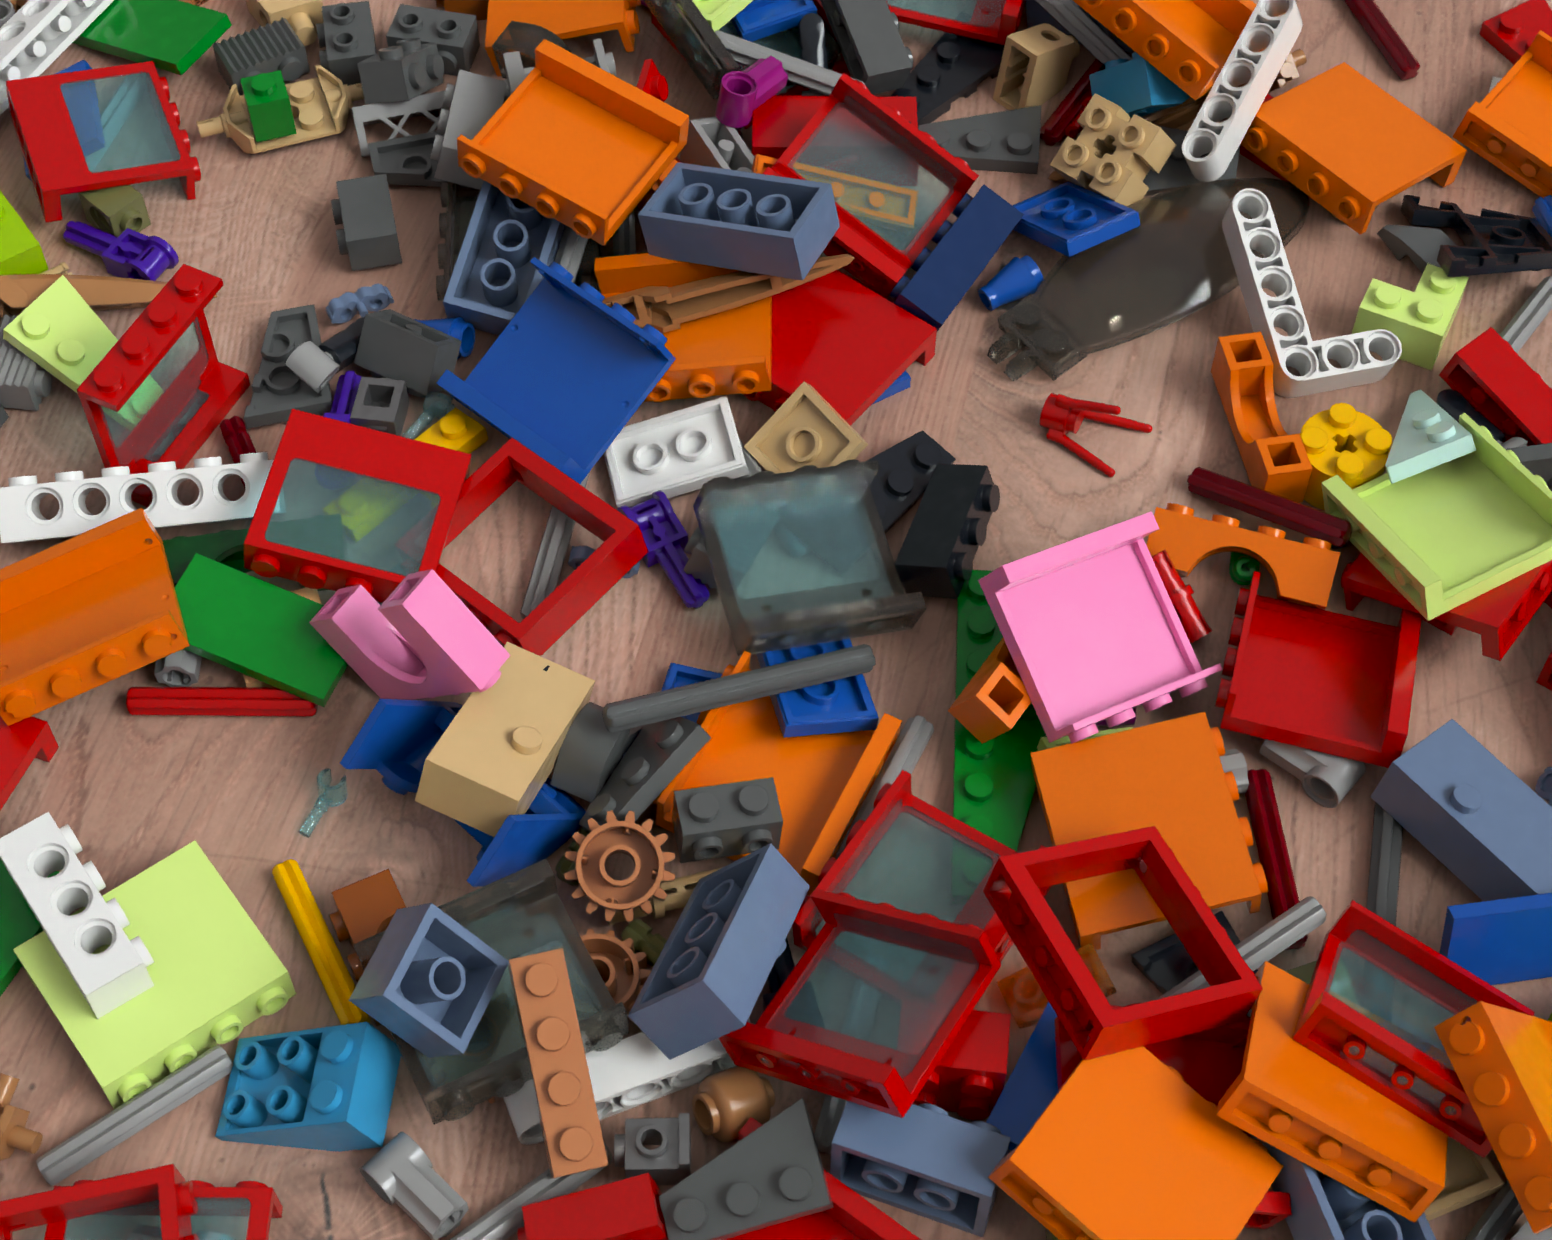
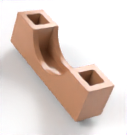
[508,948,608,1179]

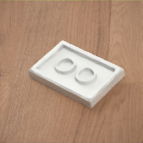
[604,396,749,508]

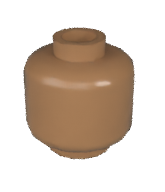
[692,1066,775,1143]

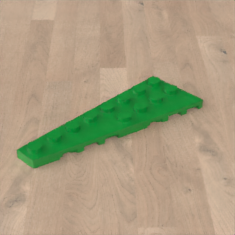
[951,570,1047,907]

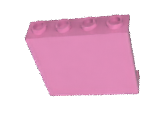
[978,511,1223,744]

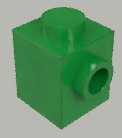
[240,70,297,142]

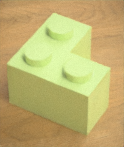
[1351,263,1469,370]

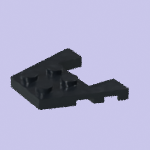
[1401,195,1552,277]

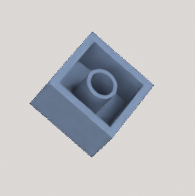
[349,903,509,1058]

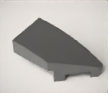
[1377,225,1457,274]

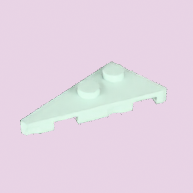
[1385,389,1476,484]

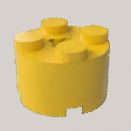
[1300,403,1392,510]

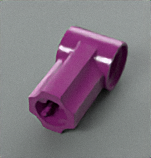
[715,55,788,128]

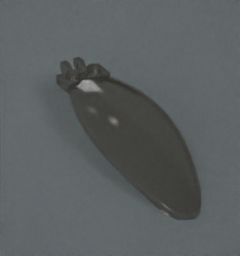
[987,177,1310,381]

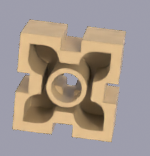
[1050,93,1177,210]

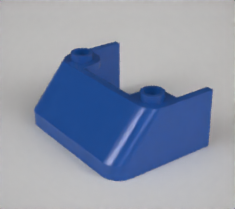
[340,699,586,887]

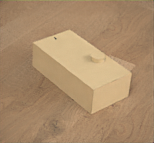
[415,642,595,837]

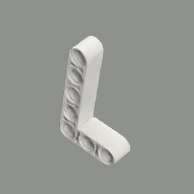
[1222,188,1402,398]

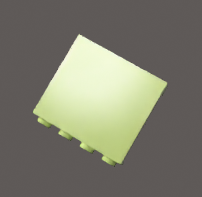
[1321,413,1552,621]
[13,840,296,1109]

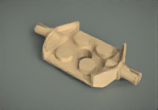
[196,64,364,154]

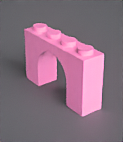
[309,569,510,700]

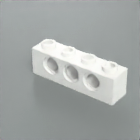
[0,812,154,1019]

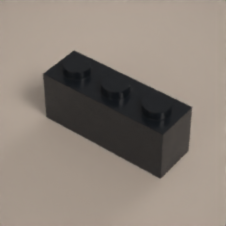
[894,464,1000,599]

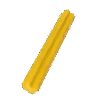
[272,859,370,1025]

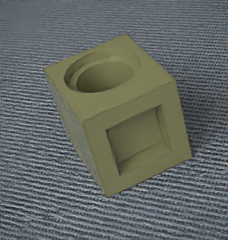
[78,170,151,237]

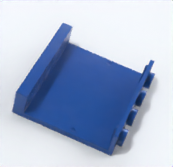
[436,257,676,484]

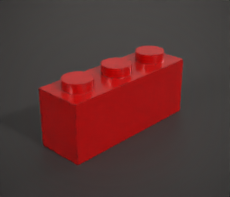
[1439,327,1552,446]

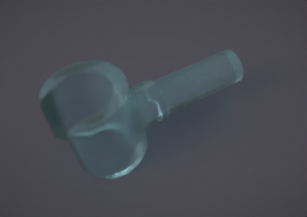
[402,392,456,439]
[299,768,348,838]

